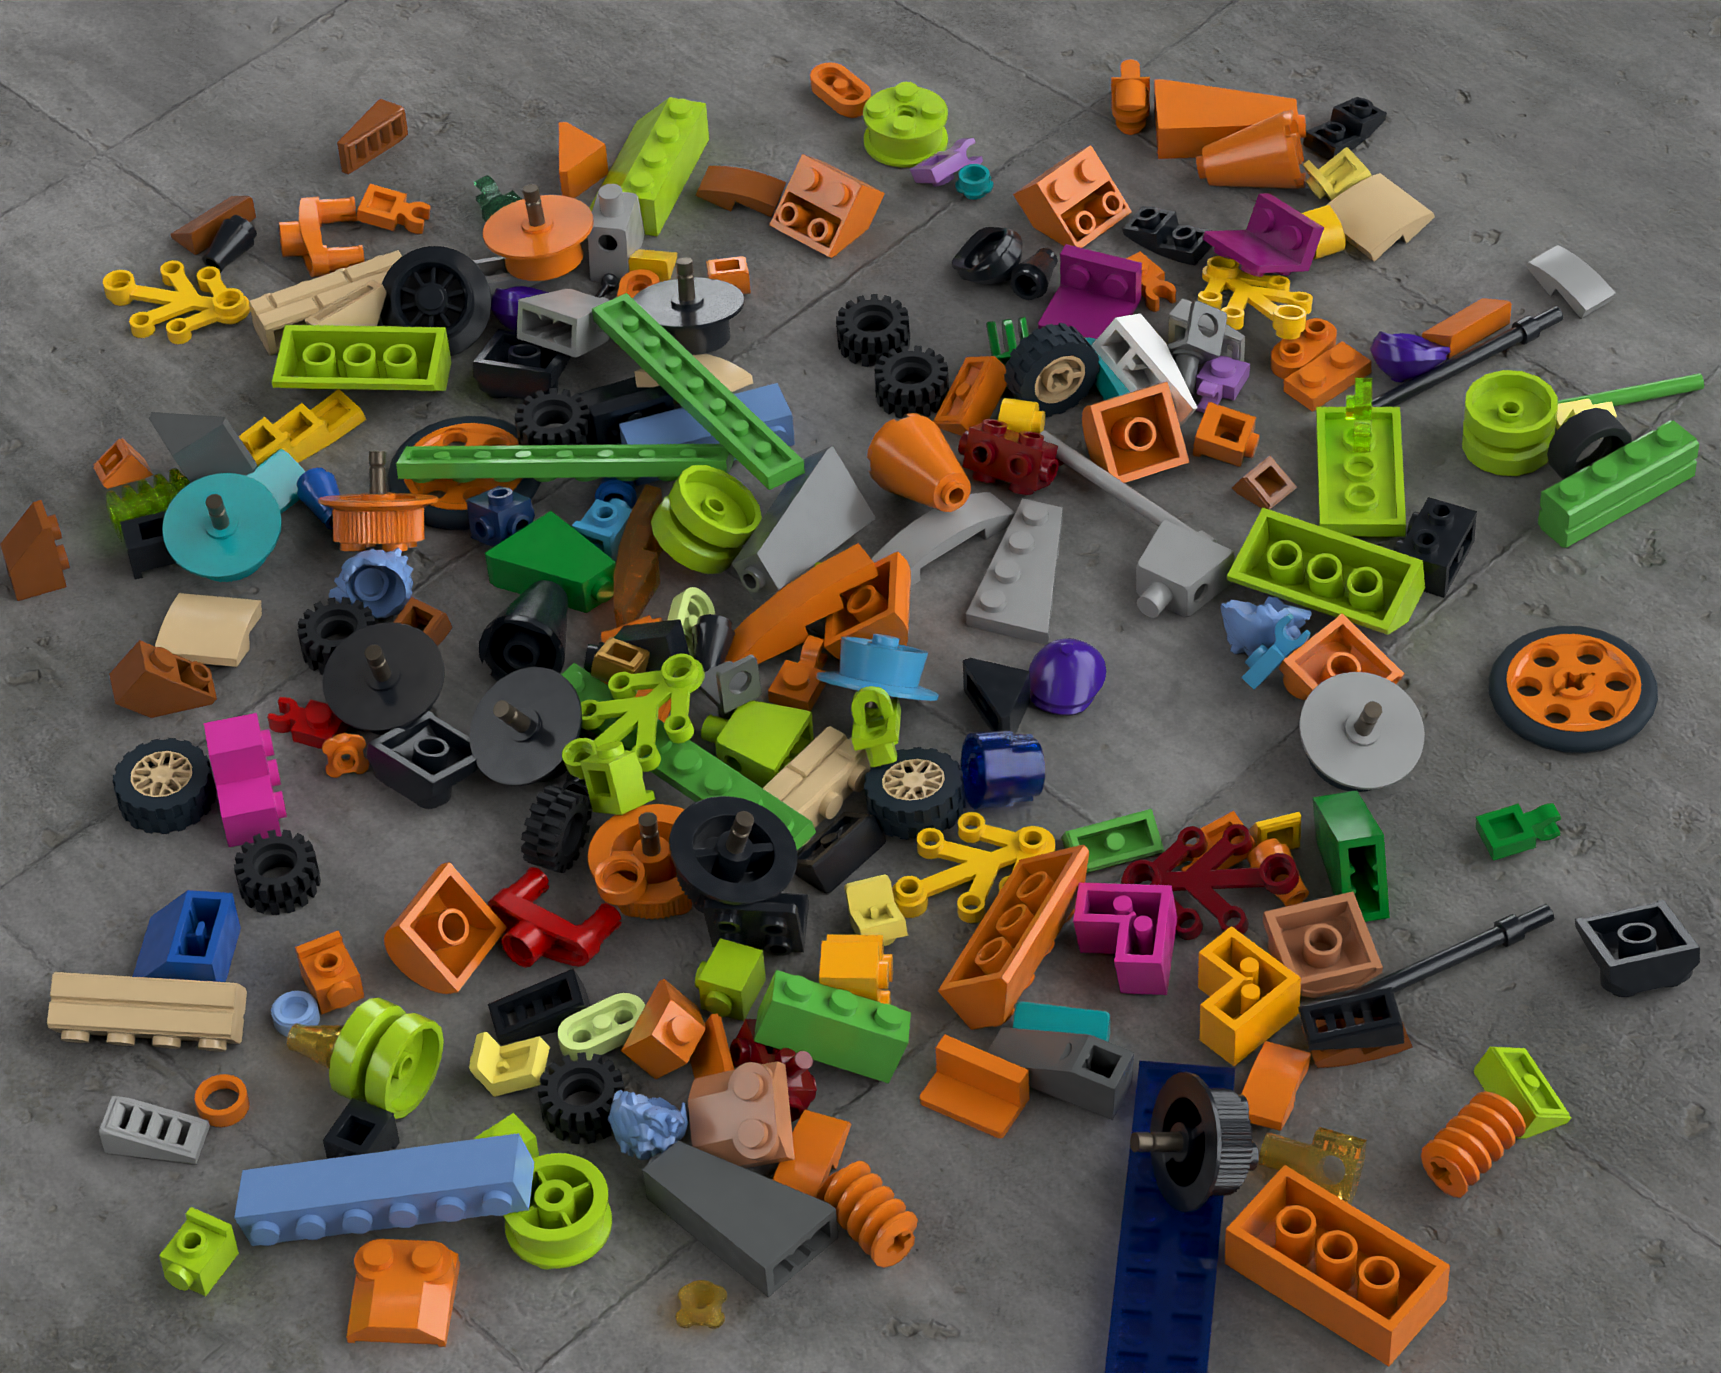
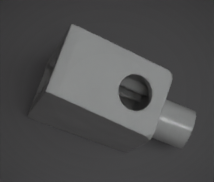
[588,184,645,283]
[517,289,610,358]
[1136,520,1234,618]

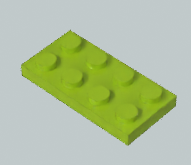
[1316,407,1406,537]

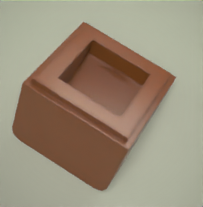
[1232,455,1297,510]

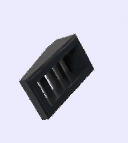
[488,968,591,1045]
[1298,987,1404,1050]

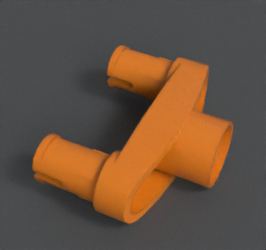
[279,196,365,277]

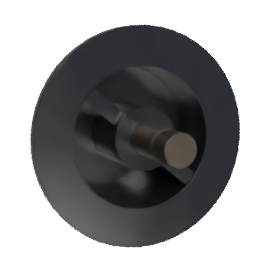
[669,796,798,913]
[1130,1072,1259,1212]

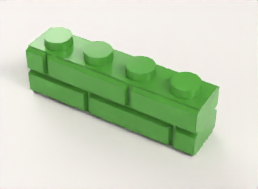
[1538,420,1699,548]

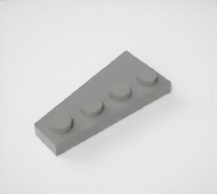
[966,498,1063,645]

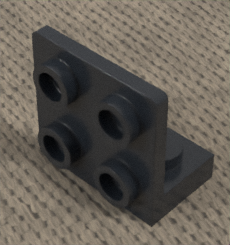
[577,377,674,445]
[703,893,809,956]

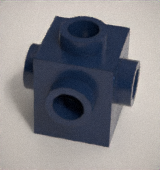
[466,486,535,547]

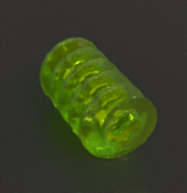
[106,468,190,542]

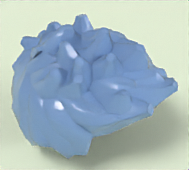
[329,548,413,618]
[1220,596,1312,656]
[608,1090,689,1160]

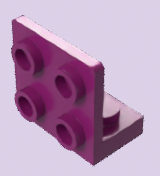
[1202,193,1324,277]
[1038,244,1142,339]

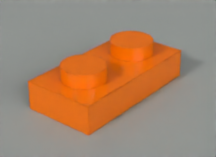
[1284,341,1372,412]

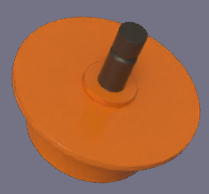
[483,184,594,281]

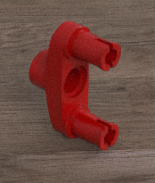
[488,867,622,968]

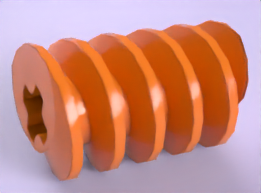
[1421,1091,1526,1198]
[816,1161,918,1268]

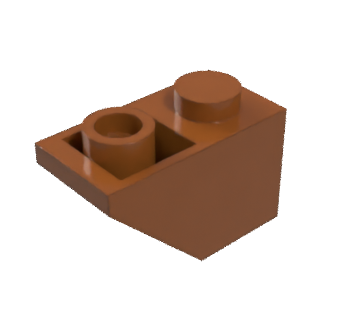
[0,500,70,601]
[109,640,217,718]

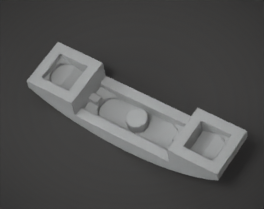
[872,492,1015,586]

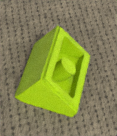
[1474,1046,1571,1139]

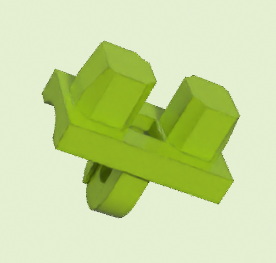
[851,686,901,767]

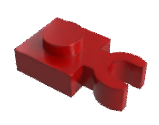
[267,697,349,749]

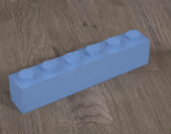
[234,1133,535,1246]

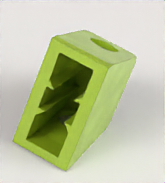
[701,700,814,788]

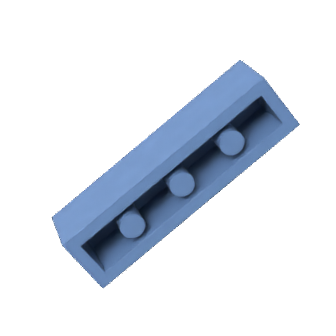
[619,383,795,486]

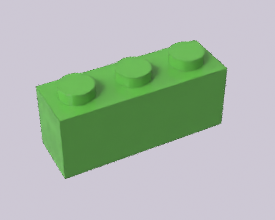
[754,970,911,1084]

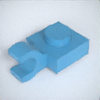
[1241,613,1311,690]

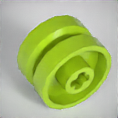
[1462,370,1558,476]
[651,465,762,574]
[329,998,444,1119]

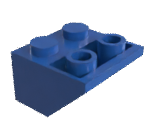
[132,890,241,982]

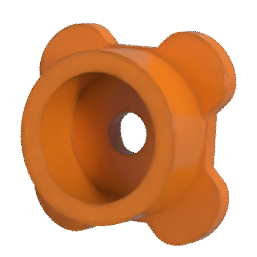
[322,733,369,778]

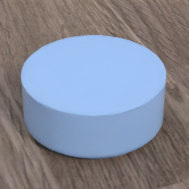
[271,991,320,1037]

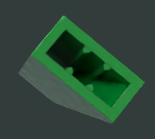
[485,511,620,613]
[1313,790,1390,922]

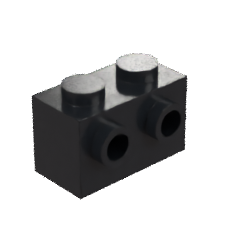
[1393,497,1477,598]

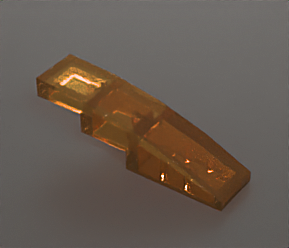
[614,484,663,628]

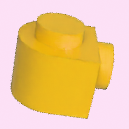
[1302,205,1346,260]
[998,398,1045,434]

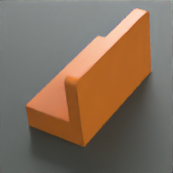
[920,1034,1030,1139]

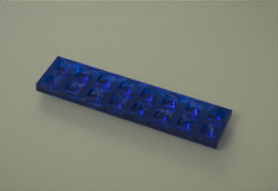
[1105,1061,1235,1373]

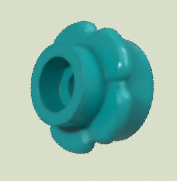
[955,164,994,200]

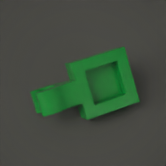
[1476,803,1561,861]

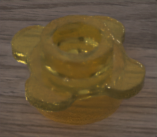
[675,1280,727,1329]

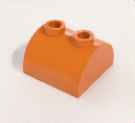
[1082,382,1189,483]
[824,551,911,660]
[384,862,507,994]

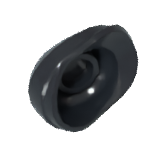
[952,227,1022,285]

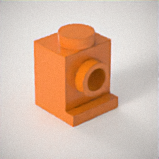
[1193,402,1260,467]
[295,930,365,1015]

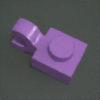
[910,138,983,187]
[1196,355,1250,413]

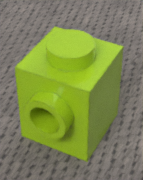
[695,938,766,1021]

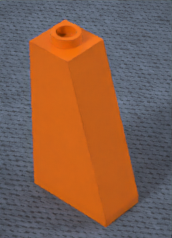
[1154,79,1306,159]

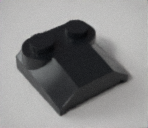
[473,329,571,399]
[366,711,479,809]
[1575,900,1700,997]

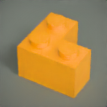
[1198,926,1301,1066]
[819,934,893,1004]

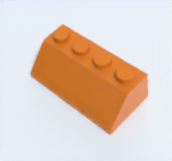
[938,844,1089,1030]

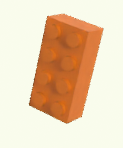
[1225,1165,1450,1367]

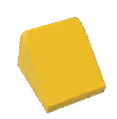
[628,249,677,282]
[1249,812,1302,850]

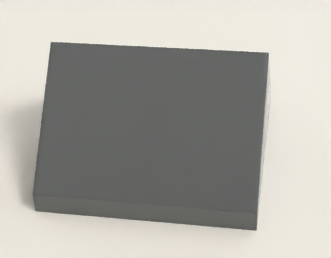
[149,412,257,483]

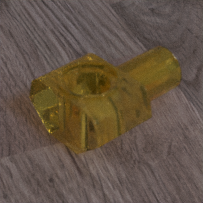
[1259,1127,1367,1205]

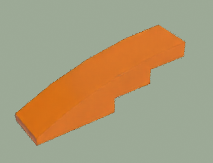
[725,543,878,672]

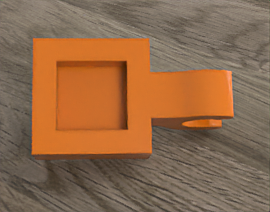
[768,635,828,711]

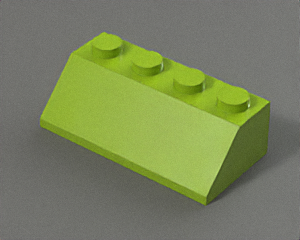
[589,97,709,237]
[272,325,452,391]
[1227,507,1425,635]

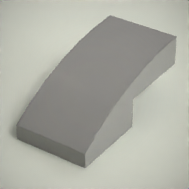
[1526,245,1616,319]

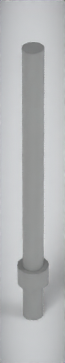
[1040,430,1236,561]

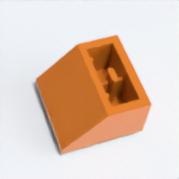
[1013,145,1132,248]
[769,154,885,258]

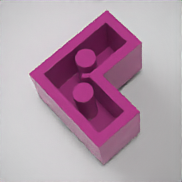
[203,713,287,847]
[1073,882,1177,995]

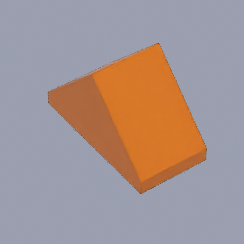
[559,122,609,199]

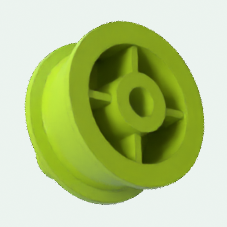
[863,82,948,168]
[503,1153,612,1270]

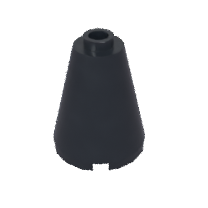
[479,580,568,681]

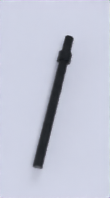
[1358,306,1563,407]
[1315,904,1554,1021]

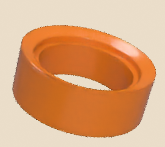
[594,854,647,905]
[195,1074,250,1127]

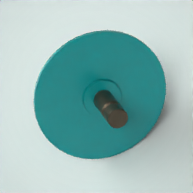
[163,473,282,582]

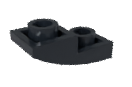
[1303,97,1387,160]
[1122,206,1212,266]

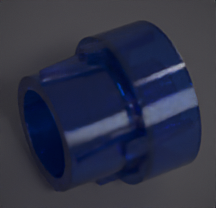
[960,731,1045,809]

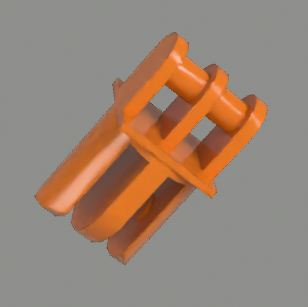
[1111,59,1150,135]

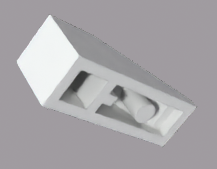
[1091,313,1197,427]

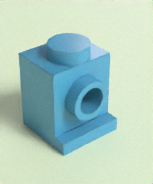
[572,498,637,563]

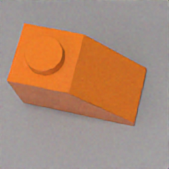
[621,979,706,1080]

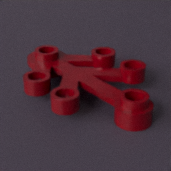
[1121,824,1299,940]

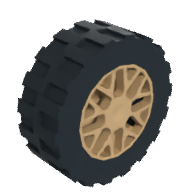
[1004,323,1100,417]
[113,738,216,834]
[864,747,966,840]

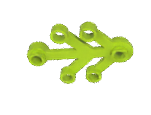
[562,654,705,779]

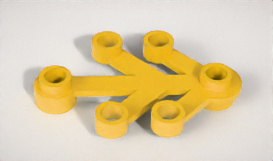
[1198,256,1313,340]
[103,260,250,344]
[892,812,1055,923]

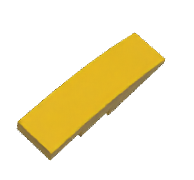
[239,389,367,468]

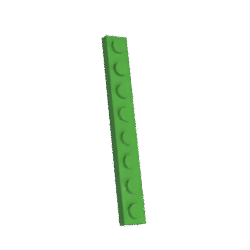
[592,293,805,490]
[396,444,735,483]
[561,663,816,850]

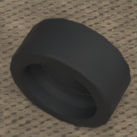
[1547,408,1632,480]

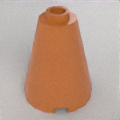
[1196,110,1306,189]
[867,413,971,512]

